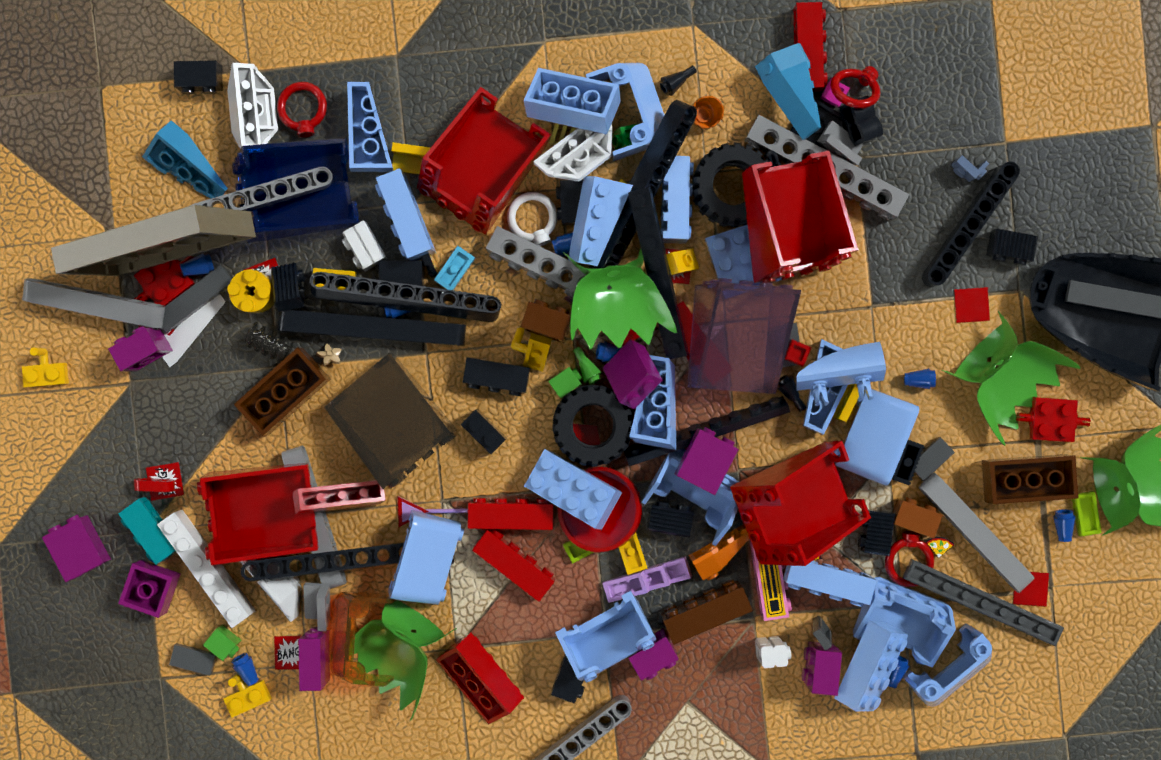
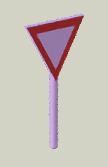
[398,496,468,528]

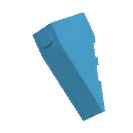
[755,43,821,140]
[142,121,228,199]

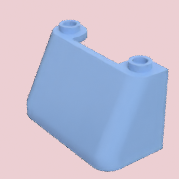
[834,389,919,486]
[388,510,464,605]
[853,577,956,668]
[555,591,656,683]
[903,623,992,707]

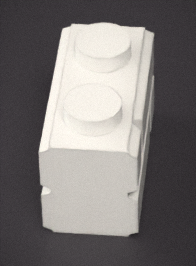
[342,221,387,271]
[755,636,791,668]

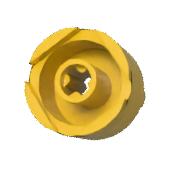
[227,269,274,313]

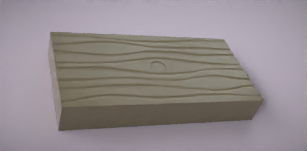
[51,205,256,276]

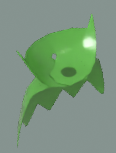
[563,248,677,349]
[941,311,1081,446]
[1080,425,1161,536]
[334,597,457,721]

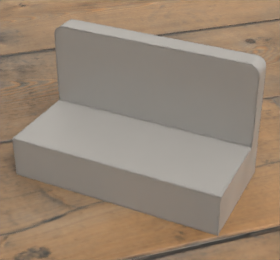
[817,121,863,165]
[303,582,331,631]

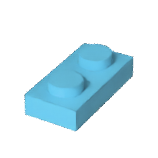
[434,246,476,290]

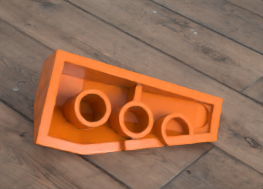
[689,524,749,581]

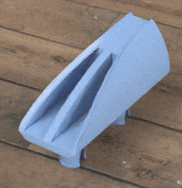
[796,342,886,407]

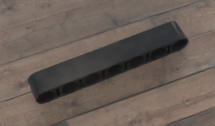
[922,161,1020,287]

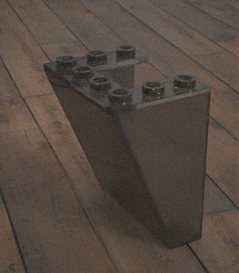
[324,352,457,489]

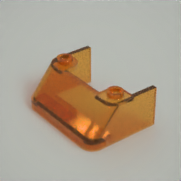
[330,591,397,687]

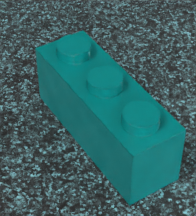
[118,497,176,565]

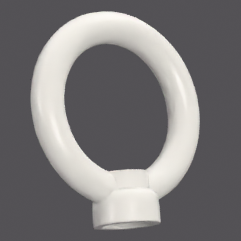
[507,192,557,247]

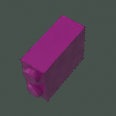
[603,339,663,409]
[674,427,739,495]
[42,515,111,582]
[299,627,330,691]

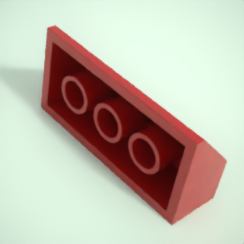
[435,632,525,725]

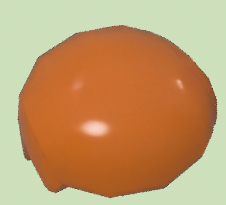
[692,96,724,129]

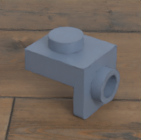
[951,155,989,182]

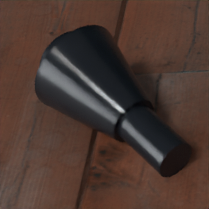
[660,65,697,96]
[775,375,806,412]

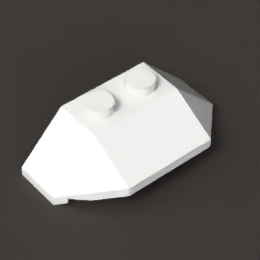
[227,63,278,150]
[533,124,612,182]
[239,556,301,622]

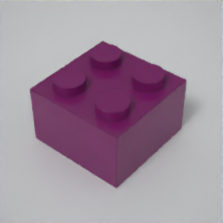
[108,326,173,371]
[118,560,181,618]
[628,628,679,681]
[802,641,842,696]

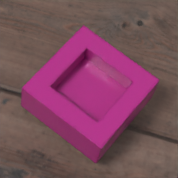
[820,78,850,108]

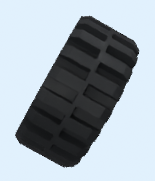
[692,142,769,228]
[552,385,633,467]

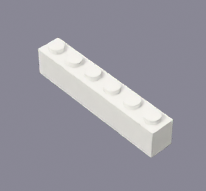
[157,510,255,628]

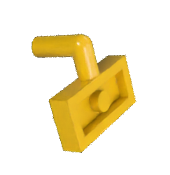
[511,328,552,372]
[22,347,69,387]
[223,674,272,718]

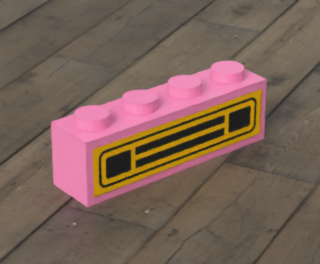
[749,539,792,621]

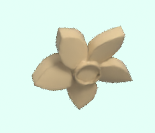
[316,344,341,366]

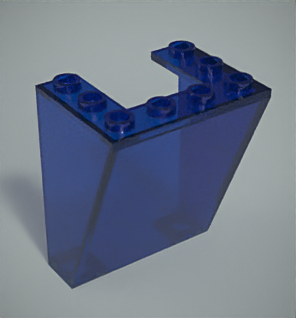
[232,138,359,243]

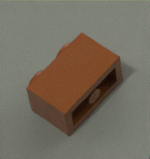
[892,497,943,539]

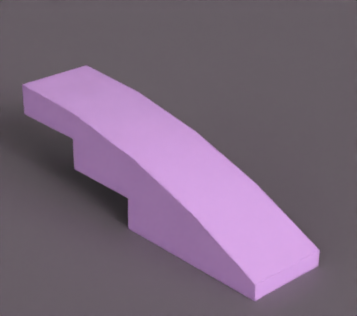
[602,556,692,603]

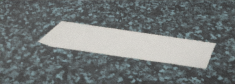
[162,294,225,367]

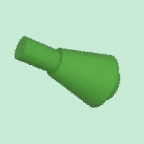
[573,347,602,385]

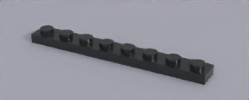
[628,187,689,359]
[624,396,790,466]

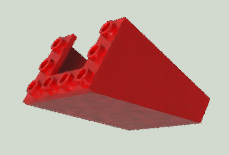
[417,87,551,235]
[742,151,859,285]
[730,440,871,566]
[197,463,319,565]

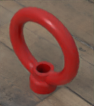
[830,66,881,108]
[277,82,327,138]
[885,531,934,587]

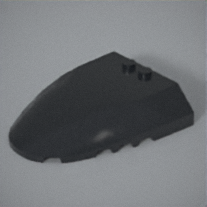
[1029,253,1161,392]

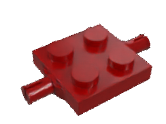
[134,255,196,306]
[1016,397,1091,442]

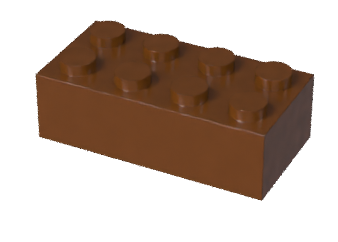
[520,299,571,343]
[234,347,331,436]
[982,454,1079,504]
[661,579,753,645]

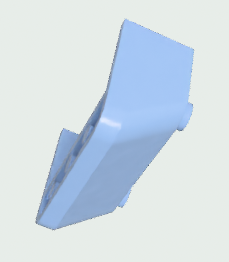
[586,63,664,161]
[642,448,739,546]

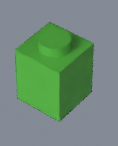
[548,367,582,399]
[203,625,242,661]

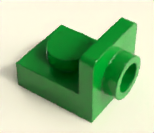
[612,123,641,150]

